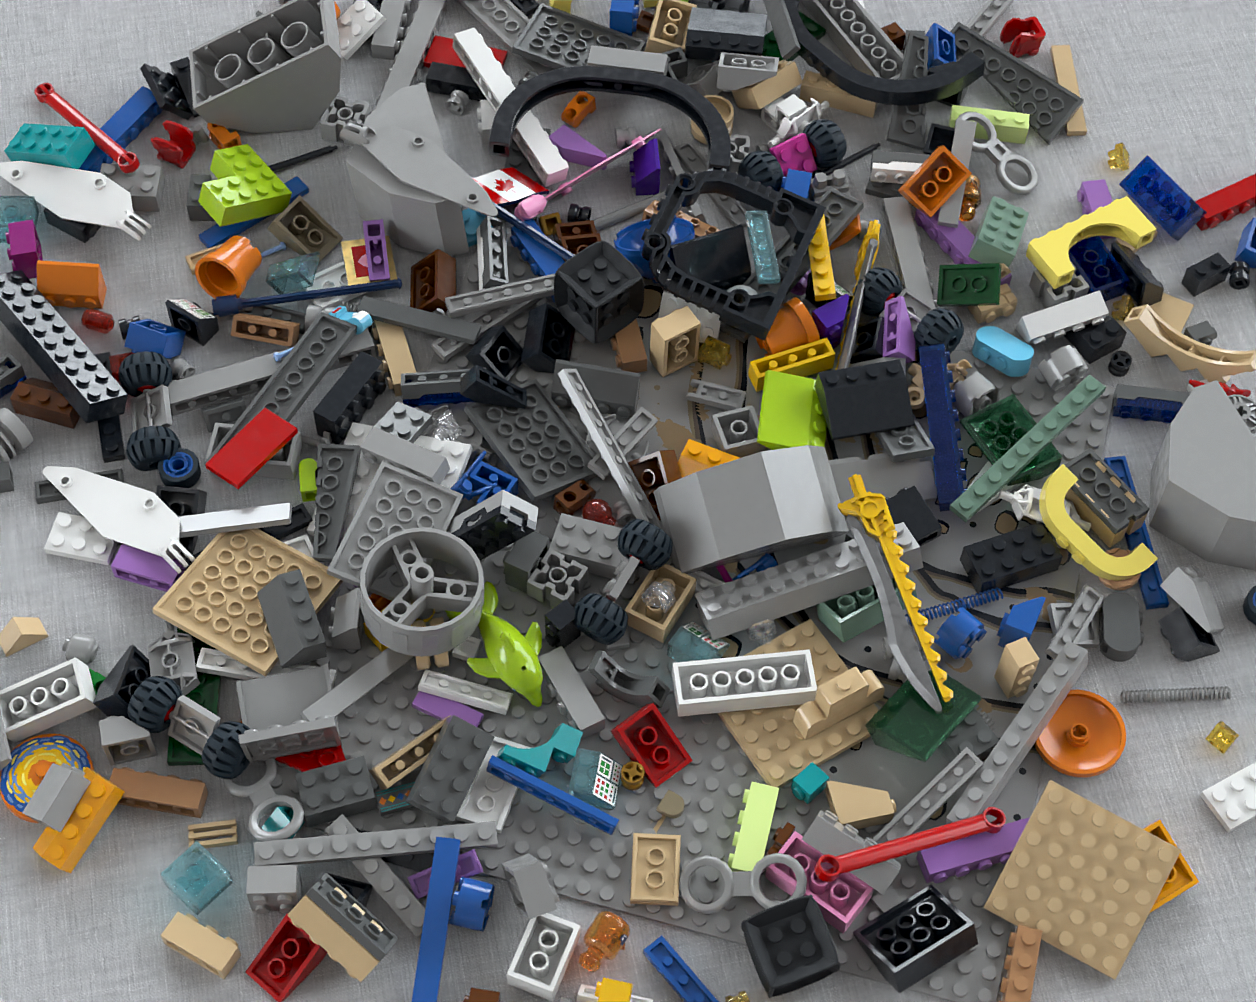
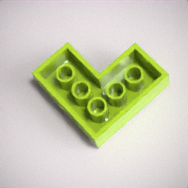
[198,144,292,227]

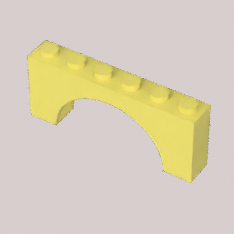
[1026,196,1156,289]

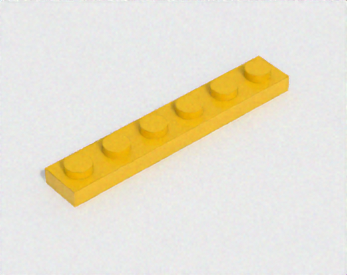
[808,214,836,301]

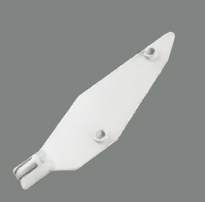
[0,161,151,241]
[43,466,195,573]

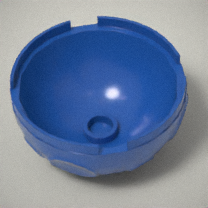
[614,218,695,283]

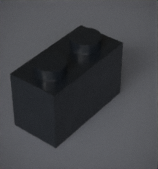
[1181,252,1231,297]
[545,599,581,649]

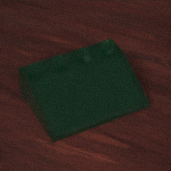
[960,394,1062,486]
[865,671,982,762]

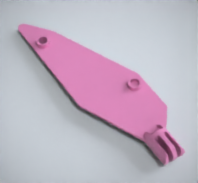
[514,128,662,221]

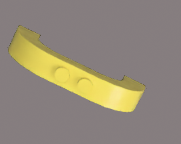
[1039,464,1158,581]

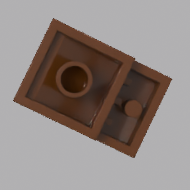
[552,220,601,262]

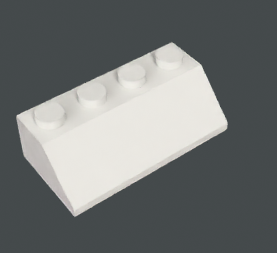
[1015,290,1109,345]

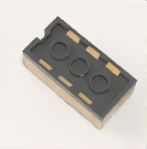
[1065,448,1150,548]
[287,873,398,982]

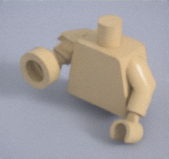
[908,359,972,412]

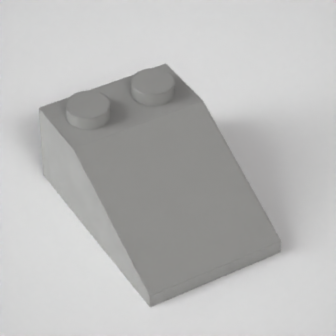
[717,52,779,92]
[1160,566,1225,633]

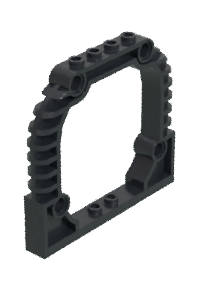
[641,168,826,341]

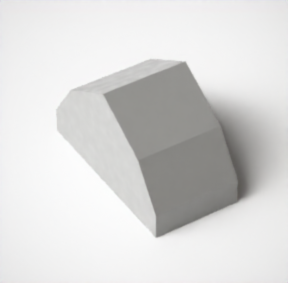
[189,0,341,133]
[346,83,469,256]
[1149,380,1256,571]
[654,445,848,574]

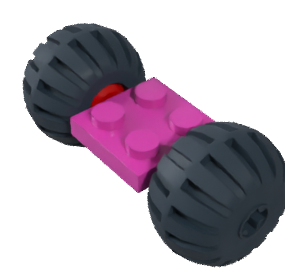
[738,119,847,192]

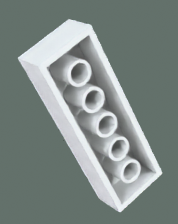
[672,650,817,717]

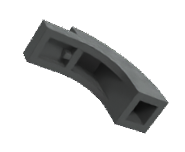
[588,650,670,708]

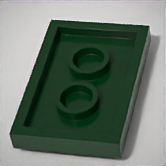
[937,263,1002,307]

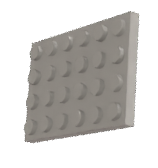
[327,461,463,605]

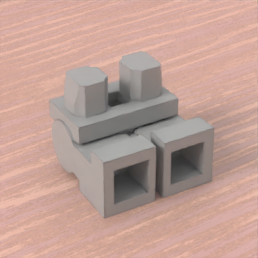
[809,169,854,203]

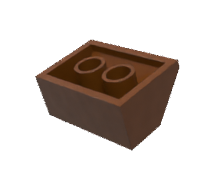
[410,249,456,313]
[10,377,81,429]
[628,450,682,522]

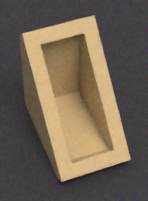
[0,617,49,657]

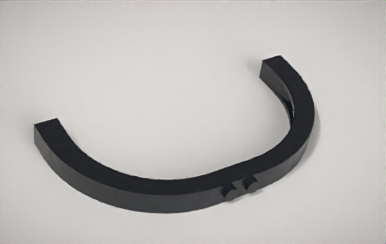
[784,0,985,106]
[489,66,731,171]

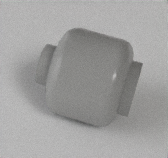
[62,633,99,665]

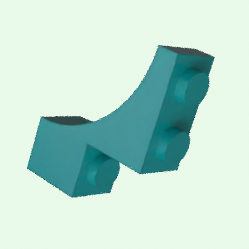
[496,723,583,778]

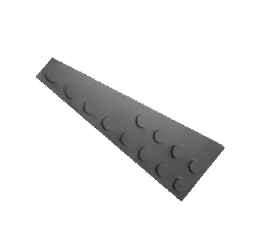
[950,21,1084,145]

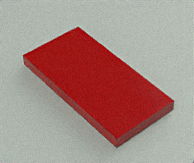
[424,35,508,68]
[205,408,298,490]

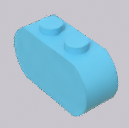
[972,326,1034,377]

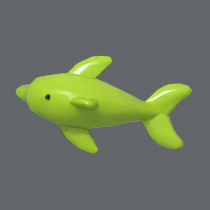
[445,581,543,707]

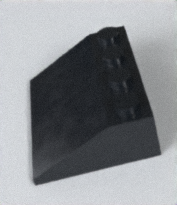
[685,7,768,61]
[668,225,751,293]
[814,359,914,441]
[853,884,978,993]

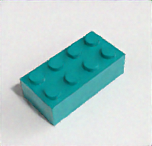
[4,123,96,169]

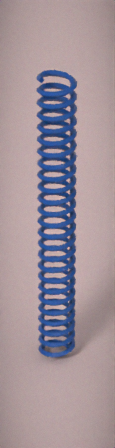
[905,587,1003,626]

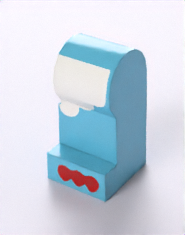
[329,306,372,335]

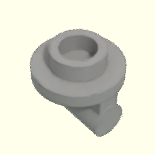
[189,125,209,145]

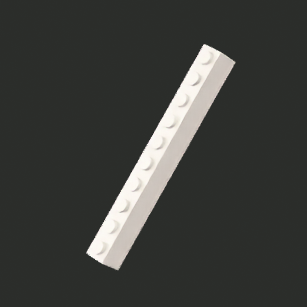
[452,28,569,187]

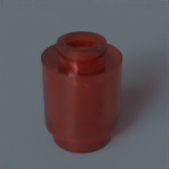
[81,309,114,334]

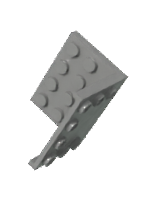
[236,664,342,763]

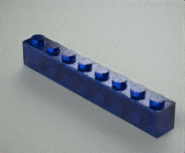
[919,344,968,512]

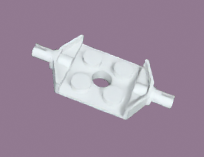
[768,98,830,149]
[998,484,1091,532]

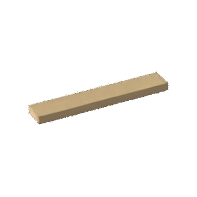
[1050,45,1087,136]

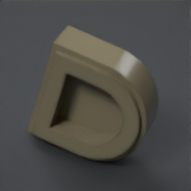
[656,789,685,818]

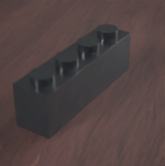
[426,62,487,101]

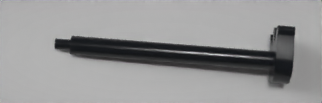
[811,143,881,179]
[268,145,338,172]

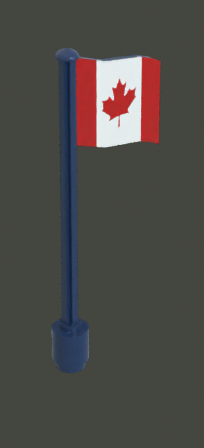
[472,167,574,260]

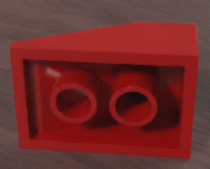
[610,703,693,788]
[245,913,328,1002]

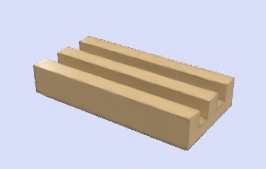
[188,819,238,850]

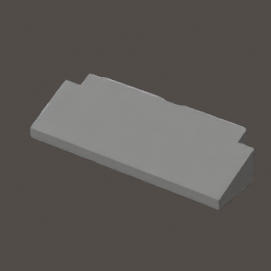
[828,453,937,503]

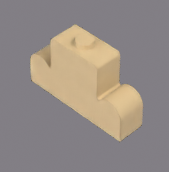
[793,667,885,740]

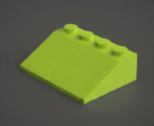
[757,370,827,450]

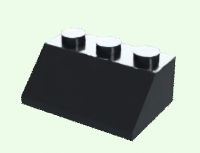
[1107,242,1164,307]
[521,302,575,373]

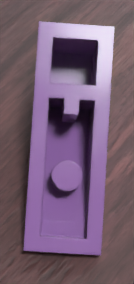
[549,124,607,170]
[363,219,390,281]
[883,296,916,364]

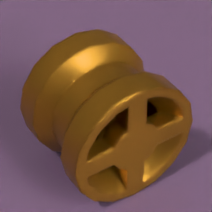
[621,761,644,791]

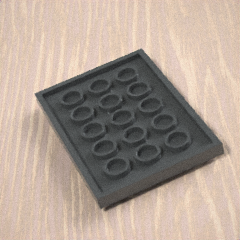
[512,3,646,69]
[464,379,598,502]

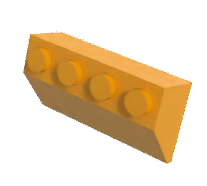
[33,767,125,873]

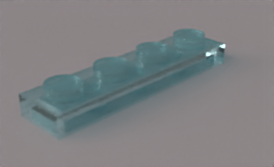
[745,211,781,284]

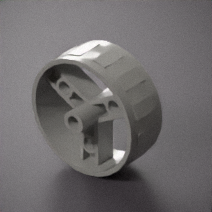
[359,527,484,657]

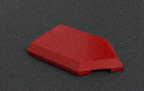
[275,745,346,772]

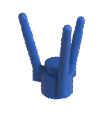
[450,451,497,501]
[732,553,778,581]

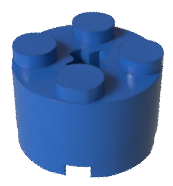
[934,607,987,659]
[449,877,495,932]

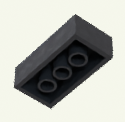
[313,351,386,445]
[960,522,1063,595]

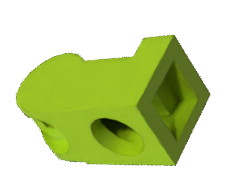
[299,458,318,502]

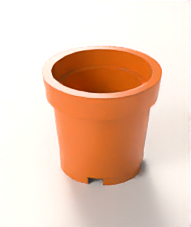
[195,236,262,299]
[755,297,820,356]

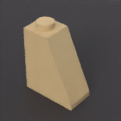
[825,781,897,829]

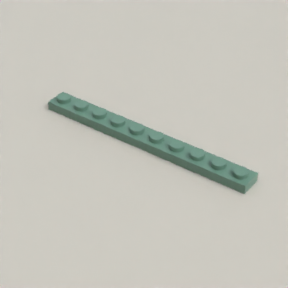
[949,374,1106,522]

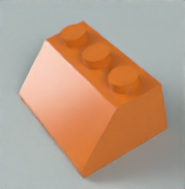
[898,145,972,218]
[37,260,107,309]

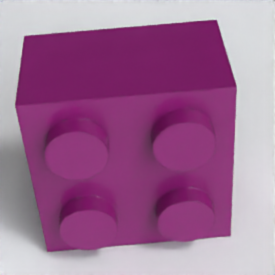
[5,220,43,279]

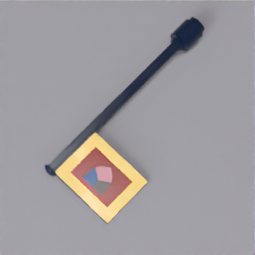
[211,236,402,317]

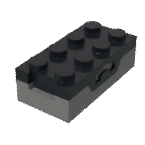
[447,490,538,561]

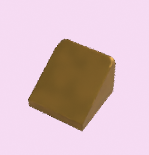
[538,212,562,236]

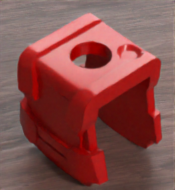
[1000,16,1046,58]
[151,120,196,169]

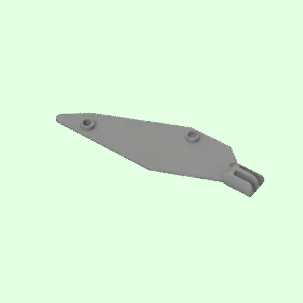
[339,120,498,217]

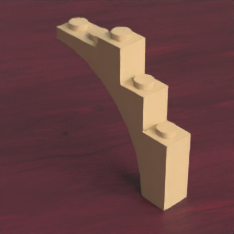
[1124,304,1256,383]

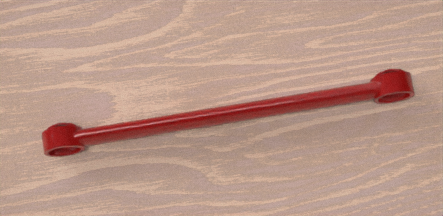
[34,83,140,173]
[815,807,1006,882]

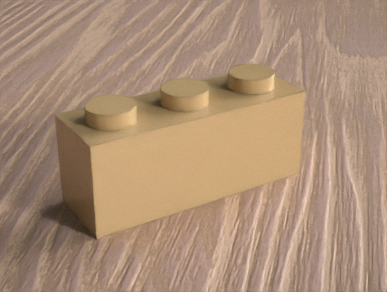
[994,637,1040,699]
[160,912,241,979]

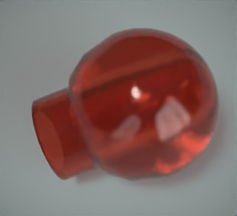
[582,499,617,526]

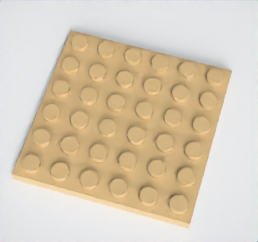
[152,528,343,677]
[717,619,888,789]
[983,780,1181,980]

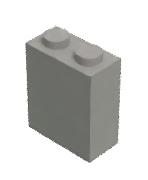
[22,763,91,832]

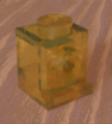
[698,335,732,370]

